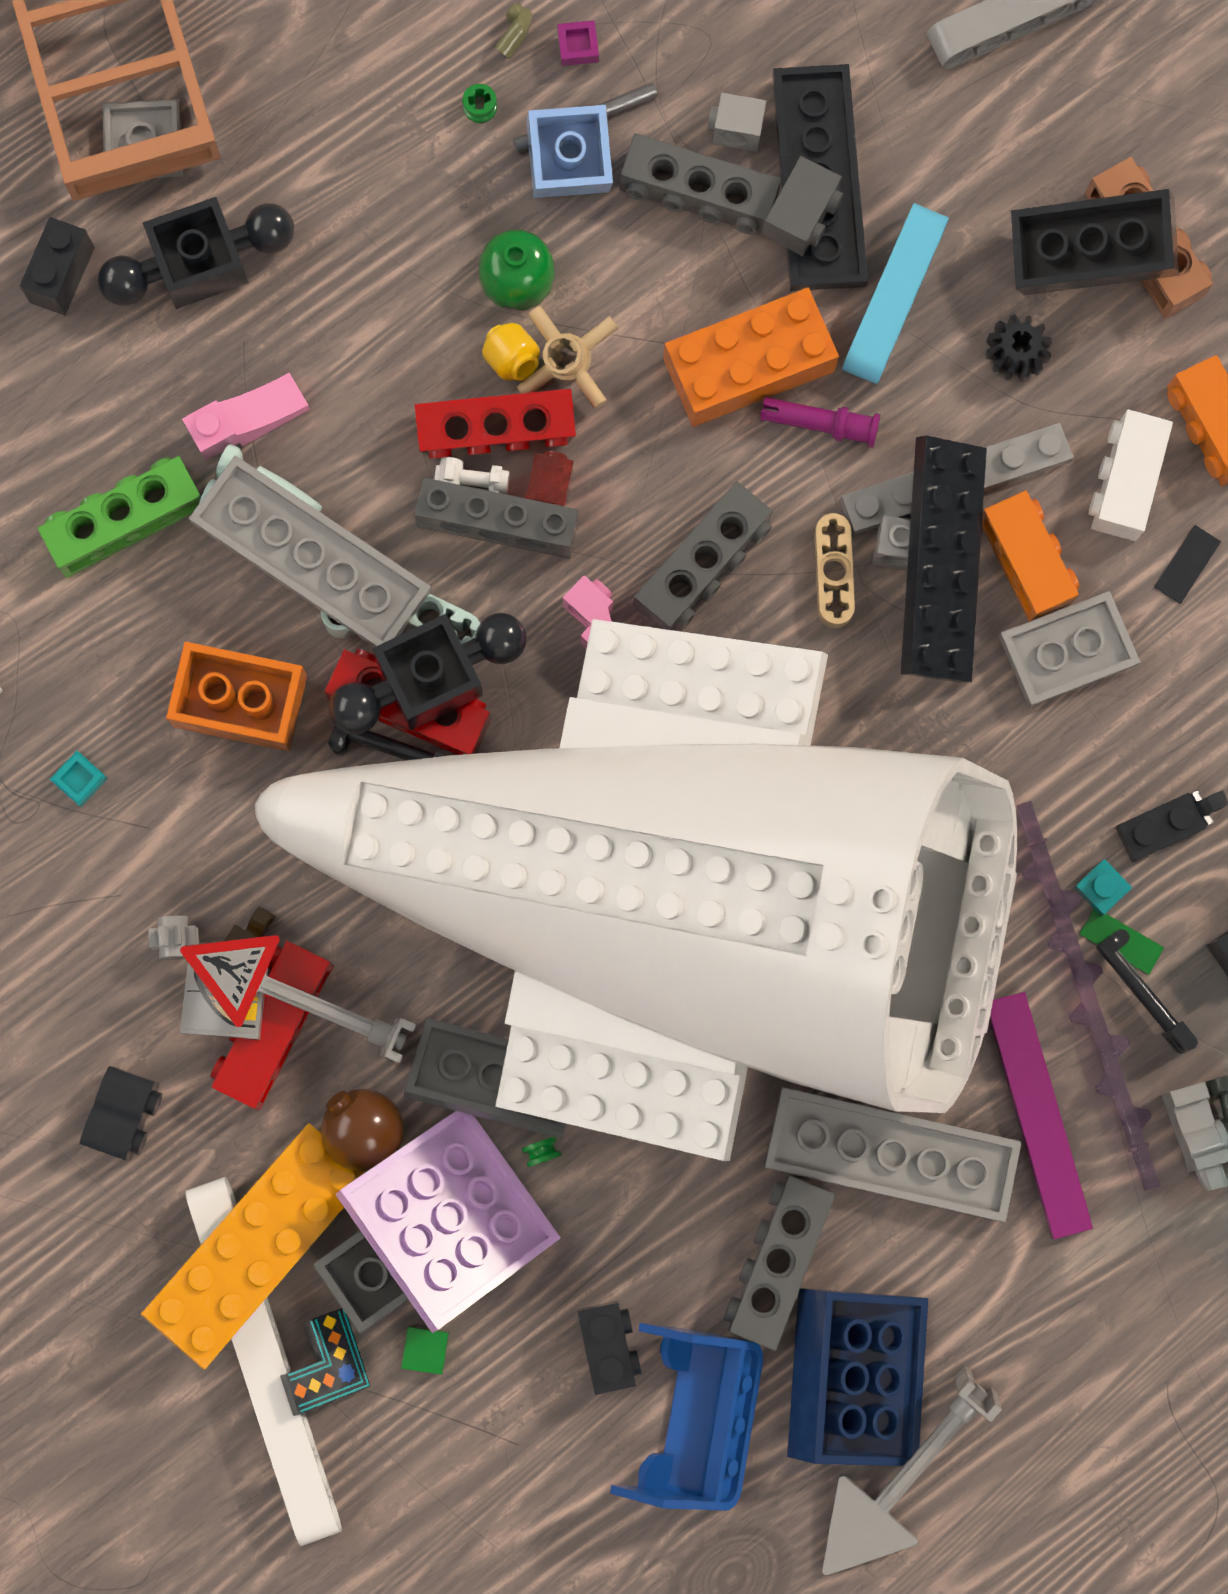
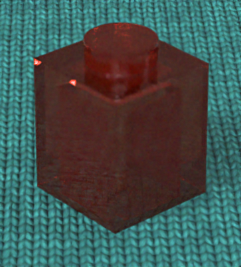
[526,451,574,507]

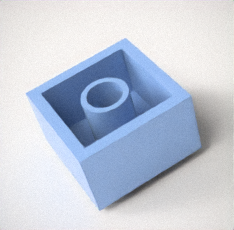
[526,105,613,198]

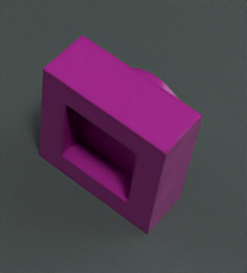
[557,20,599,66]

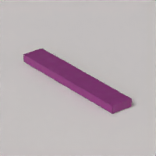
[989,992,1093,1239]

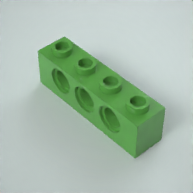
[37,456,201,578]

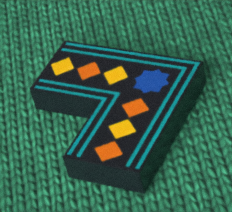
[280,1308,371,1416]

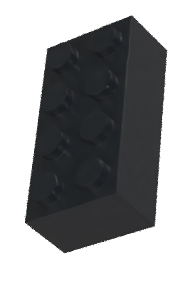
[1011,189,1179,295]

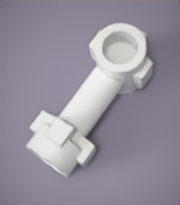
[434,457,510,494]

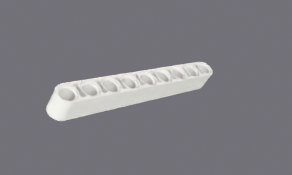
[186,1177,342,1546]

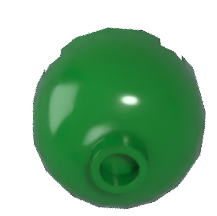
[479,230,555,310]

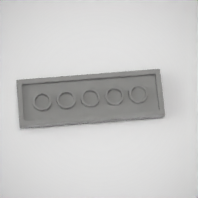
[188,455,432,647]
[764,1087,1021,1222]

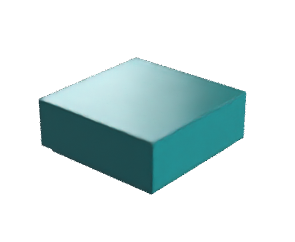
[49,750,108,807]

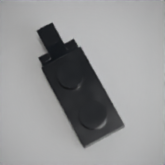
[1115,790,1228,863]

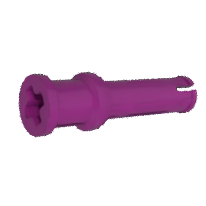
[760,396,881,448]

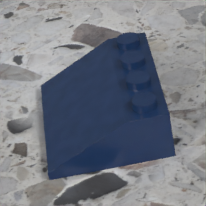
[787,1288,929,1466]

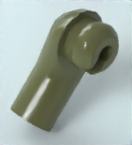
[495,3,533,59]

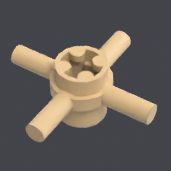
[517,306,619,409]

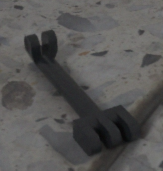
[328,725,449,761]
[1096,929,1198,1054]

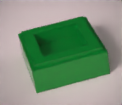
[401,1326,449,1375]

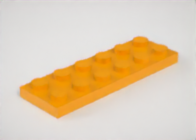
[140,1123,365,1370]

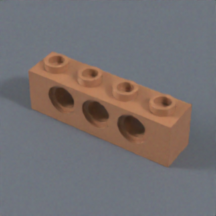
[1085,156,1213,319]

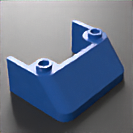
[610,1323,763,1511]

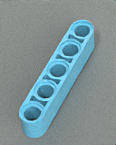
[842,203,949,385]

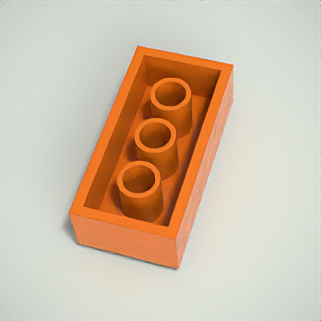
[663,287,839,427]

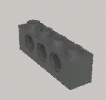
[620,133,781,235]
[415,477,578,559]
[633,481,773,631]
[723,1176,836,1351]

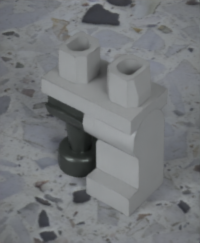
[1161,1075,1228,1192]

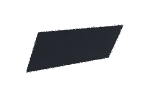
[1154,525,1221,604]

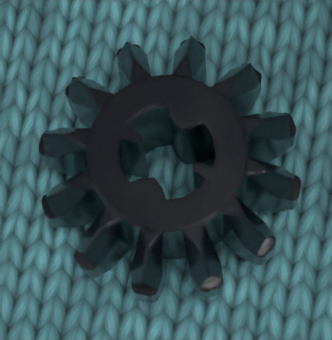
[985,314,1052,382]

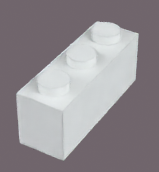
[1088,409,1173,541]

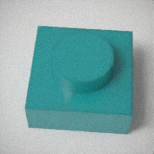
[1073,859,1132,916]

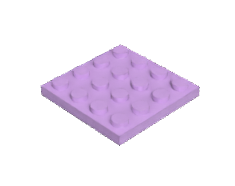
[335,1111,561,1333]

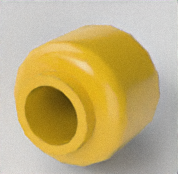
[482,323,540,381]

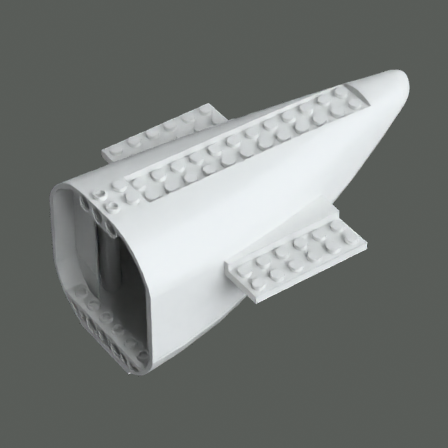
[255,619,1017,1161]

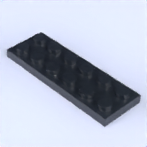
[772,64,868,291]
[901,435,987,683]

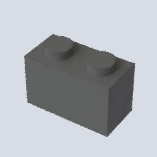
[762,156,844,256]

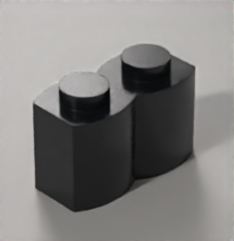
[79,1066,163,1160]

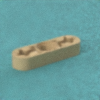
[814,513,855,628]

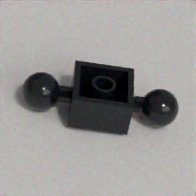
[98,197,294,309]
[329,613,527,734]

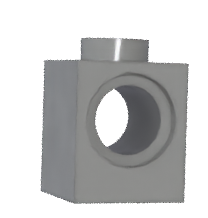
[707,92,767,152]
[872,515,910,571]

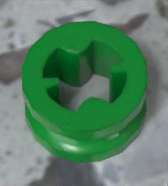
[462,84,497,123]
[521,1137,562,1167]

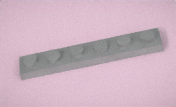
[840,423,1074,536]

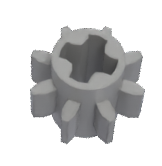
[148,916,199,960]

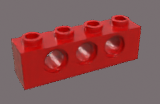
[414,389,576,459]
[324,648,492,755]

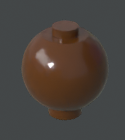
[321,1089,404,1172]

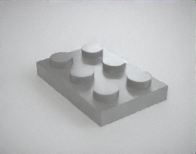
[999,591,1141,708]

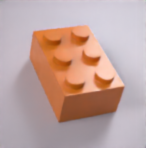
[166,641,308,752]

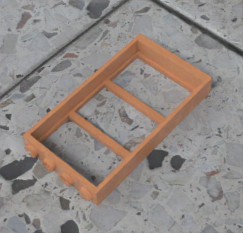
[12,0,221,201]

